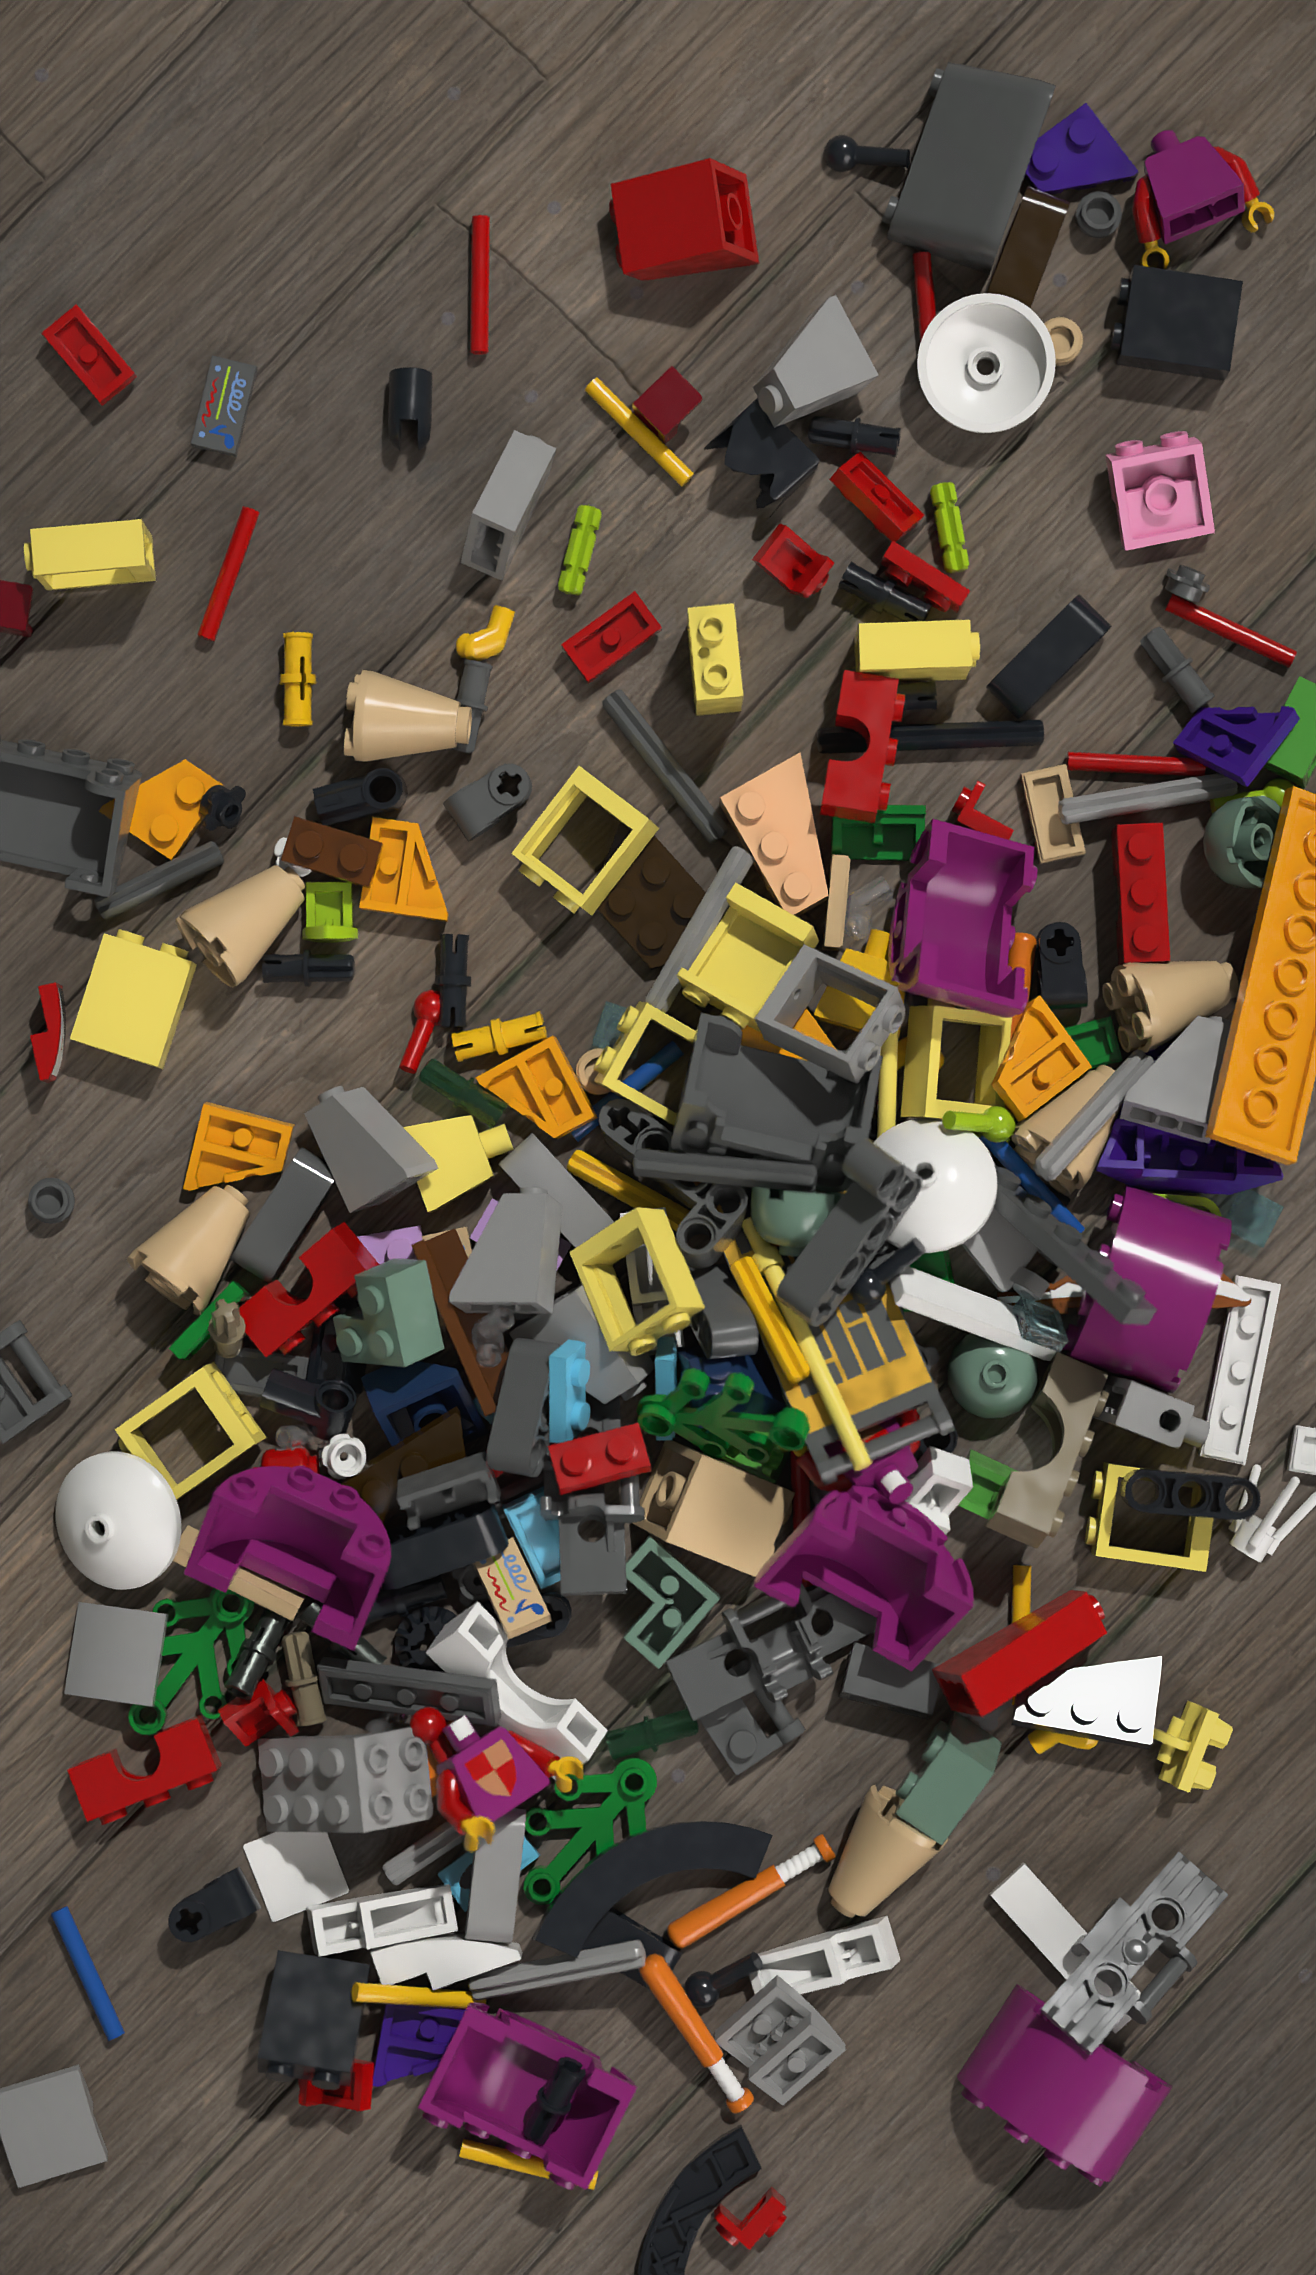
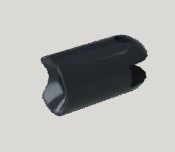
[388,367,433,451]

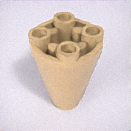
[344,670,472,762]
[1102,961,1239,1053]
[1011,1065,1123,1196]

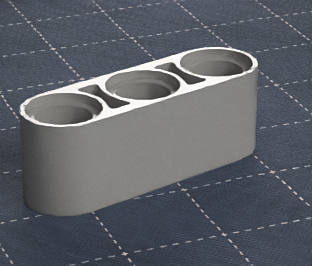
[499,1133,614,1248]
[465,1809,526,1944]

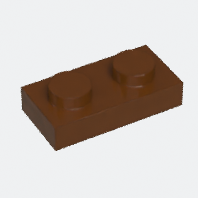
[281,816,384,888]

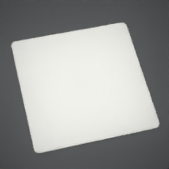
[243,1832,349,1922]

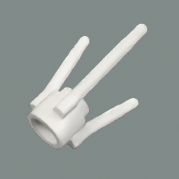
[1228,1464,1316,1563]

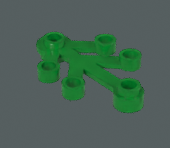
[637,1369,810,1463]
[128,1588,255,1735]
[524,1758,657,1905]

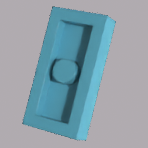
[549,1339,590,1443]

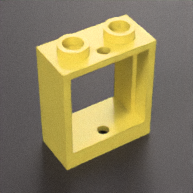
[24,519,156,591]
[687,603,743,716]
[511,766,659,915]
[900,998,1012,1119]
[594,1001,696,1127]
[569,1207,705,1356]
[115,1362,267,1500]
[1085,1462,1214,1572]

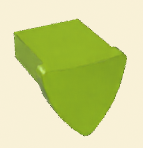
[302,882,358,943]

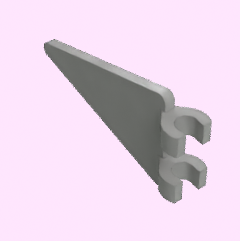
[917,1168,1057,1303]

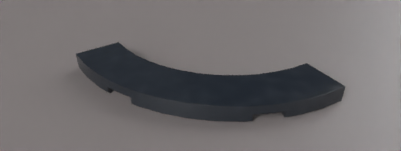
[532,1821,773,1958]
[638,2124,762,2275]

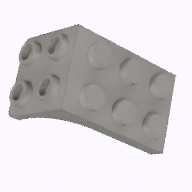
[258,1727,433,1833]

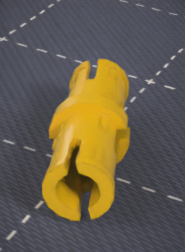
[279,632,316,727]
[451,1011,548,1062]

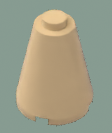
[176,865,305,988]
[127,1185,250,1316]
[828,1785,948,1918]

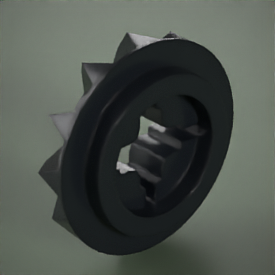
[395,1606,457,1673]

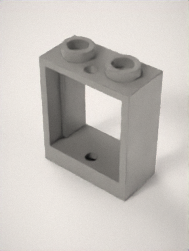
[755,944,906,1084]

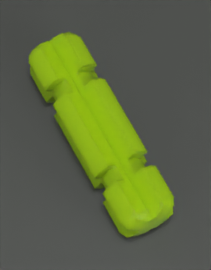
[930,482,969,573]
[558,505,602,595]

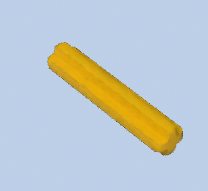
[566,1150,690,1231]
[730,1256,810,1384]

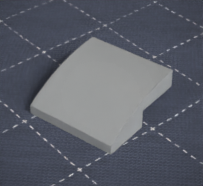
[64,1602,168,1707]
[714,1975,846,2106]
[0,2064,108,2188]

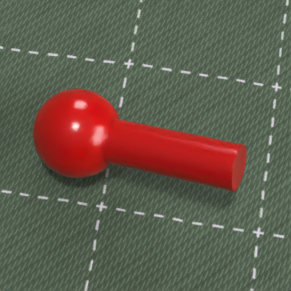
[399,990,440,1074]
[409,1707,454,1765]

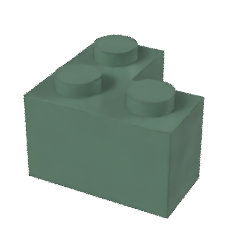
[333,1258,444,1367]
[624,1534,720,1669]
[895,1712,1002,1845]

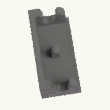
[397,1451,501,1530]
[838,1642,940,1720]

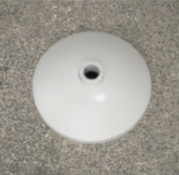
[917,293,1055,433]
[873,1118,998,1253]
[55,1451,181,1590]

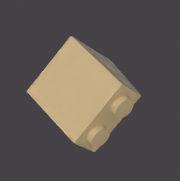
[633,1440,795,1577]

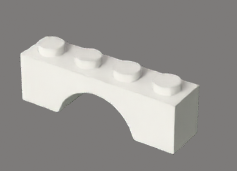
[425,1602,608,1780]

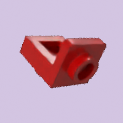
[752,524,834,598]
[951,781,1014,840]
[218,1679,299,1747]
[298,2059,374,2111]
[714,2186,787,2250]

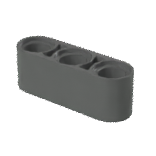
[231,1147,336,1284]
[688,1264,758,1359]
[487,1338,561,1477]

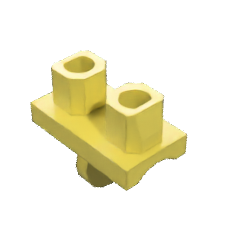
[1153,1700,1233,1793]

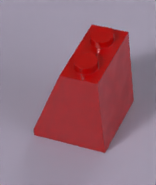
[609,158,759,281]

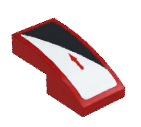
[30,982,66,1083]

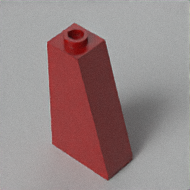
[931,1590,1107,1717]

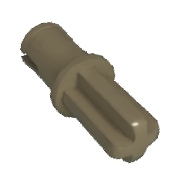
[208,1299,246,1358]
[282,1632,327,1726]

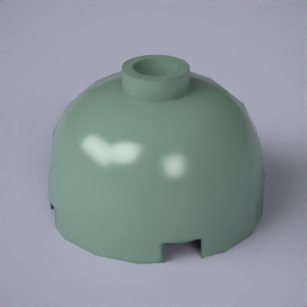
[1203,796,1281,889]
[750,1187,844,1256]
[946,1333,1038,1419]

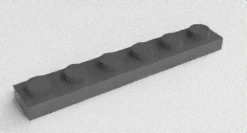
[989,1152,1157,1325]

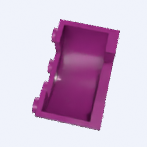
[888,819,1038,1018]
[1061,1185,1232,1394]
[183,1466,391,1651]
[754,1486,974,1671]
[957,1984,1173,2187]
[418,2002,637,2190]

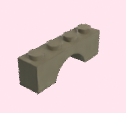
[985,1352,1109,1549]

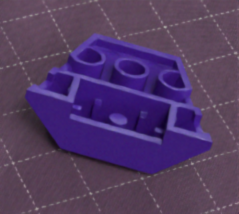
[1097,1043,1284,1195]

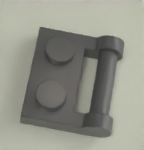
[0,1320,73,1444]
[698,1656,806,1776]

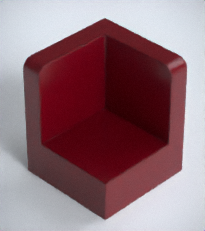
[633,366,702,444]
[0,580,34,637]

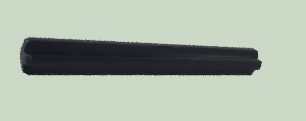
[817,720,1044,754]

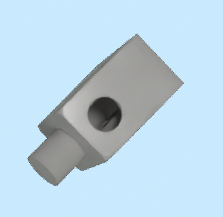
[1092,1374,1210,1449]

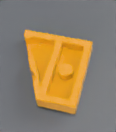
[99,759,225,860]
[359,817,449,922]
[991,995,1092,1122]
[476,1035,598,1139]
[183,1102,295,1191]

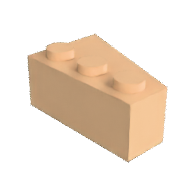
[719,753,829,917]

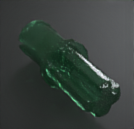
[419,1059,508,1128]
[605,1709,699,1760]

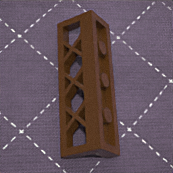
[411,1228,509,1417]

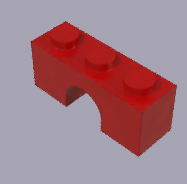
[820,670,906,823]
[1111,822,1170,966]
[239,1222,380,1358]
[67,1714,222,1825]

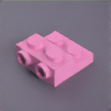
[1105,431,1215,551]

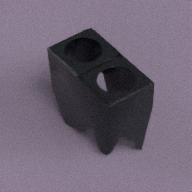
[704,398,819,517]

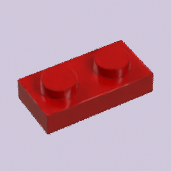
[41,304,137,406]
[829,451,925,542]
[881,541,970,613]
[561,591,662,684]
[548,1423,651,1495]

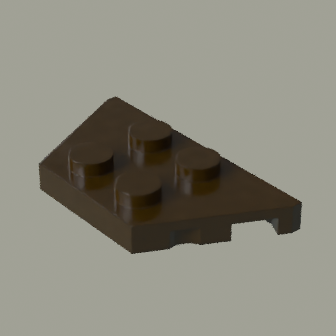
[597,822,725,970]
[337,1406,466,1531]

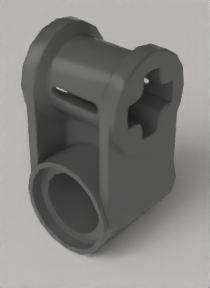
[443,764,532,842]

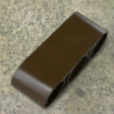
[987,186,1070,308]

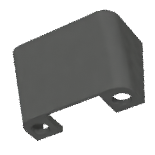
[0,734,142,897]

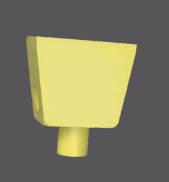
[403,1115,514,1213]

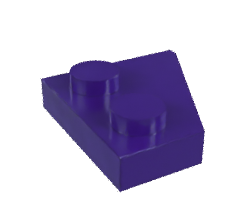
[1024,103,1139,195]
[1173,706,1300,787]
[373,2004,466,2087]

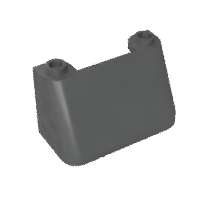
[882,62,1056,275]
[671,1013,882,1193]

